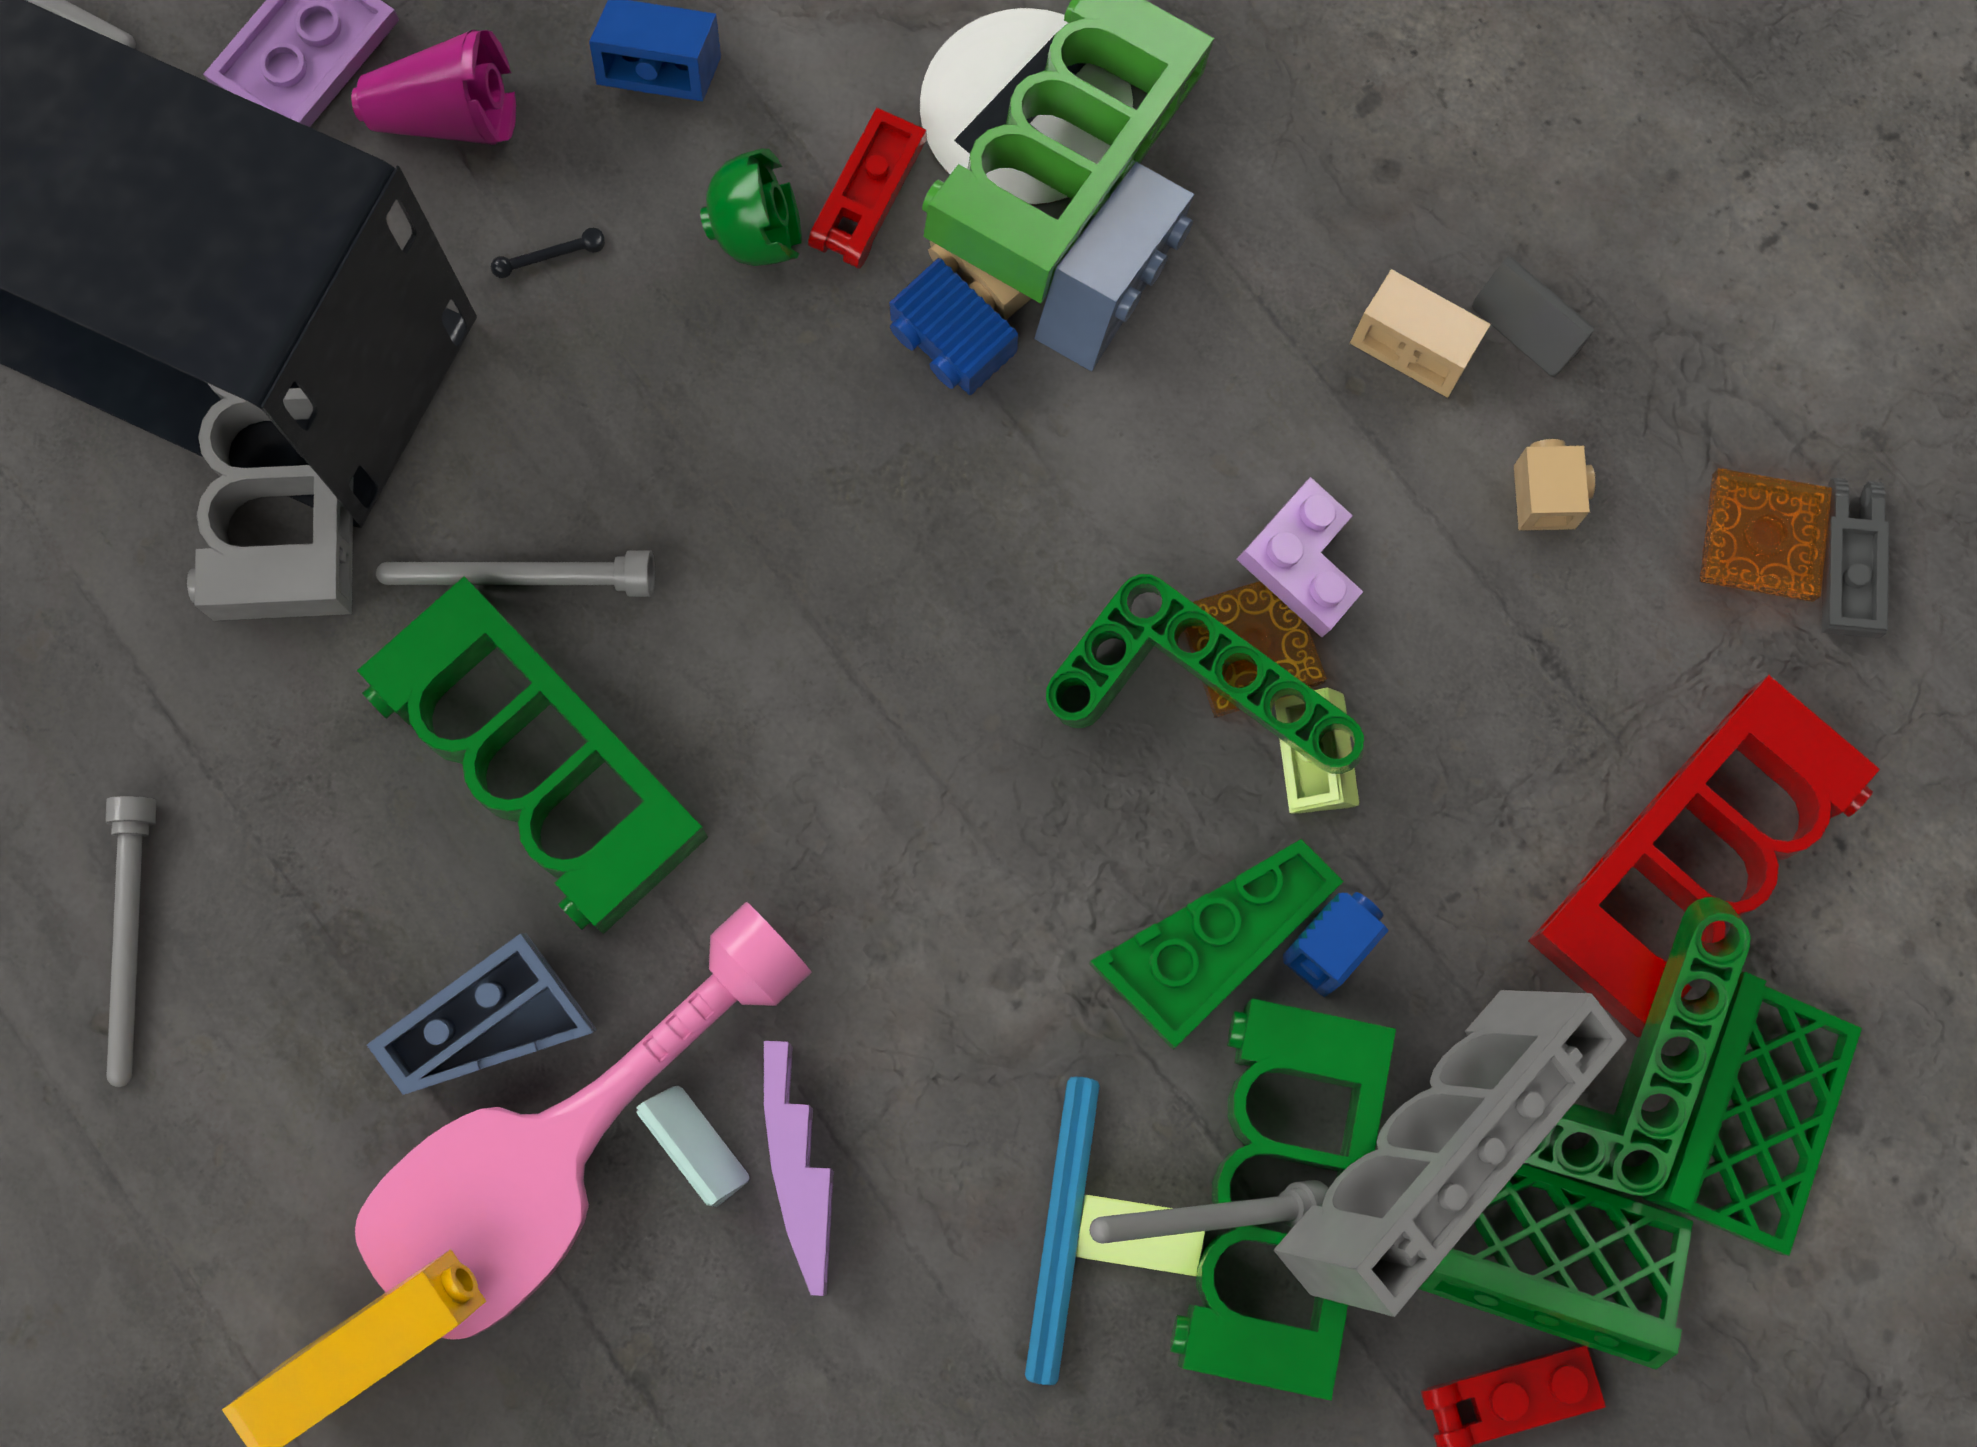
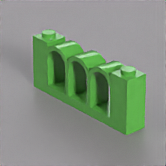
[922,0,1214,304]

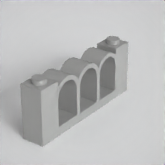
[187,383,353,621]
[1273,990,1627,1317]

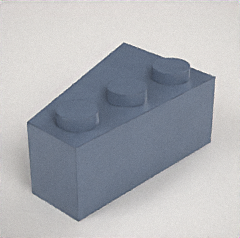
[1034,162,1194,372]
[367,933,597,1095]

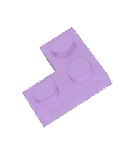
[1237,477,1363,637]

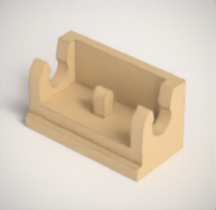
[1350,269,1491,398]

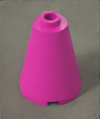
[351,30,516,145]

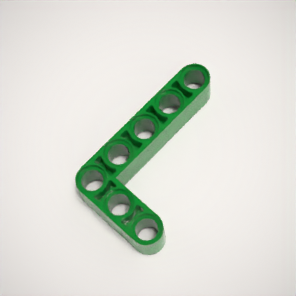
[1046,574,1364,774]
[1524,897,1751,1196]

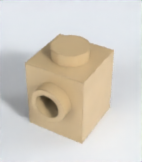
[1514,439,1595,530]

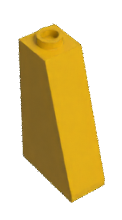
[222,1249,486,1447]

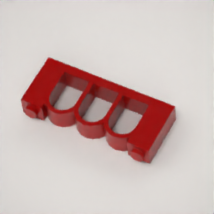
[1528,675,1880,1038]

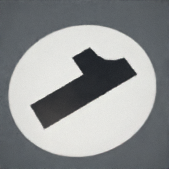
[920,8,1133,205]

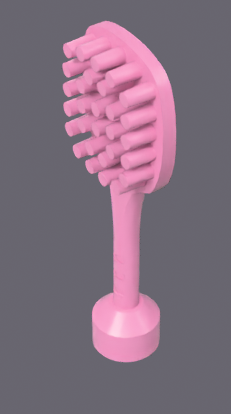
[355,902,812,1340]

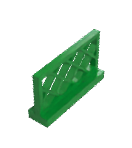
[1642,972,1862,1256]
[1419,1164,1693,1370]

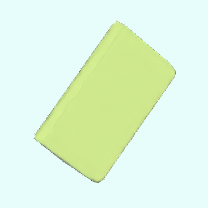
[1275,687,1359,814]
[1076,1195,1205,1277]

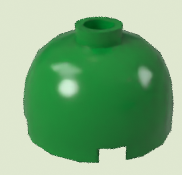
[700,148,802,266]

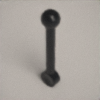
[490,227,605,278]

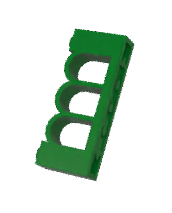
[357,576,708,934]
[1170,998,1396,1401]

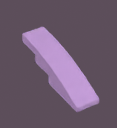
[764,1041,834,1296]

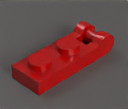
[808,107,927,269]
[1421,1344,1606,1447]

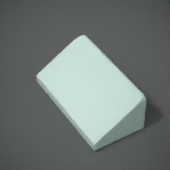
[636,1086,750,1207]

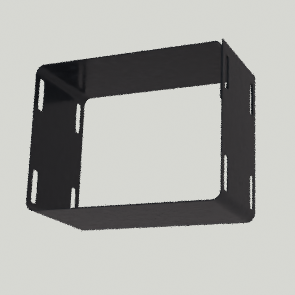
[0,0,477,528]

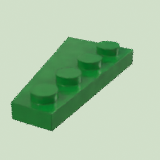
[1089,839,1344,1050]

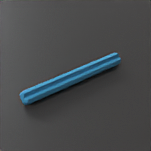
[1025,1076,1100,1386]

